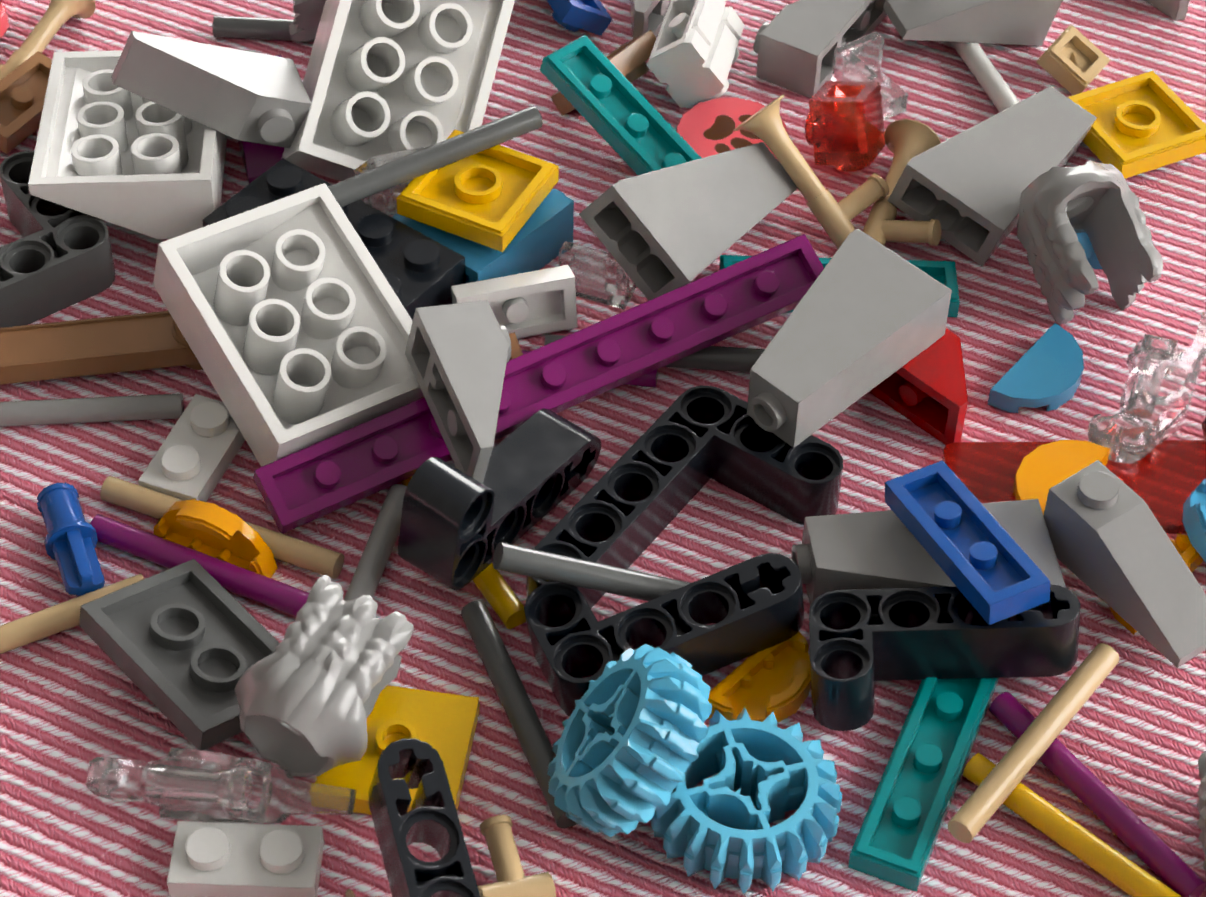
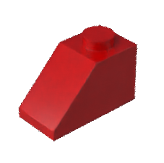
[869,327,968,450]

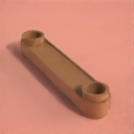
[0,311,203,385]

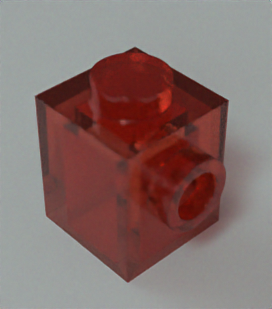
[805,81,886,172]

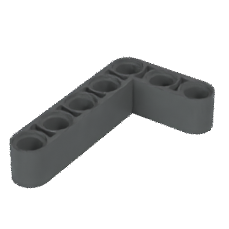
[0,151,115,328]

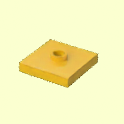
[1067,70,1206,179]
[396,129,559,252]
[312,685,480,815]

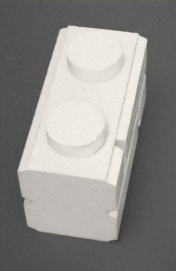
[647,0,745,108]

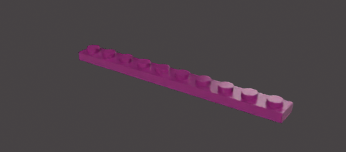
[253,234,824,534]

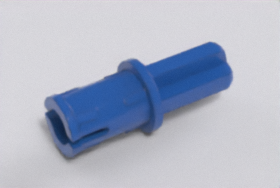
[37,483,105,597]

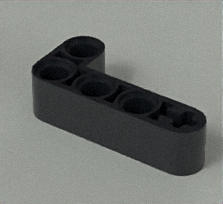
[398,408,601,590]
[524,553,804,717]
[809,584,1081,731]
[368,738,480,897]

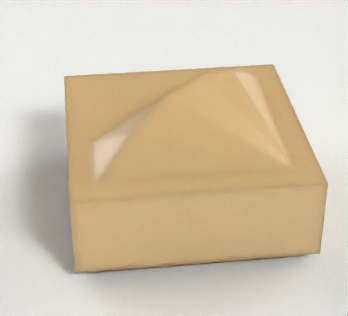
[1036,24,1110,95]

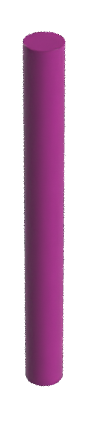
[90,514,309,616]
[989,691,1206,897]

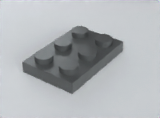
[79,559,279,752]

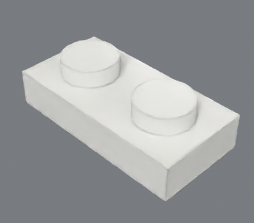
[451,265,577,339]
[138,394,245,502]
[167,821,324,897]

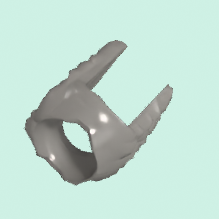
[1017,160,1163,325]
[235,575,414,777]

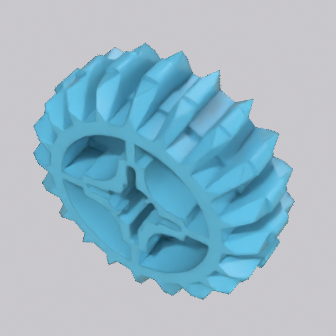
[547,644,712,837]
[650,707,842,894]

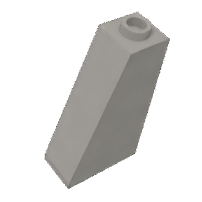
[888,86,1097,267]
[579,142,798,300]
[747,228,952,448]
[791,499,1066,606]

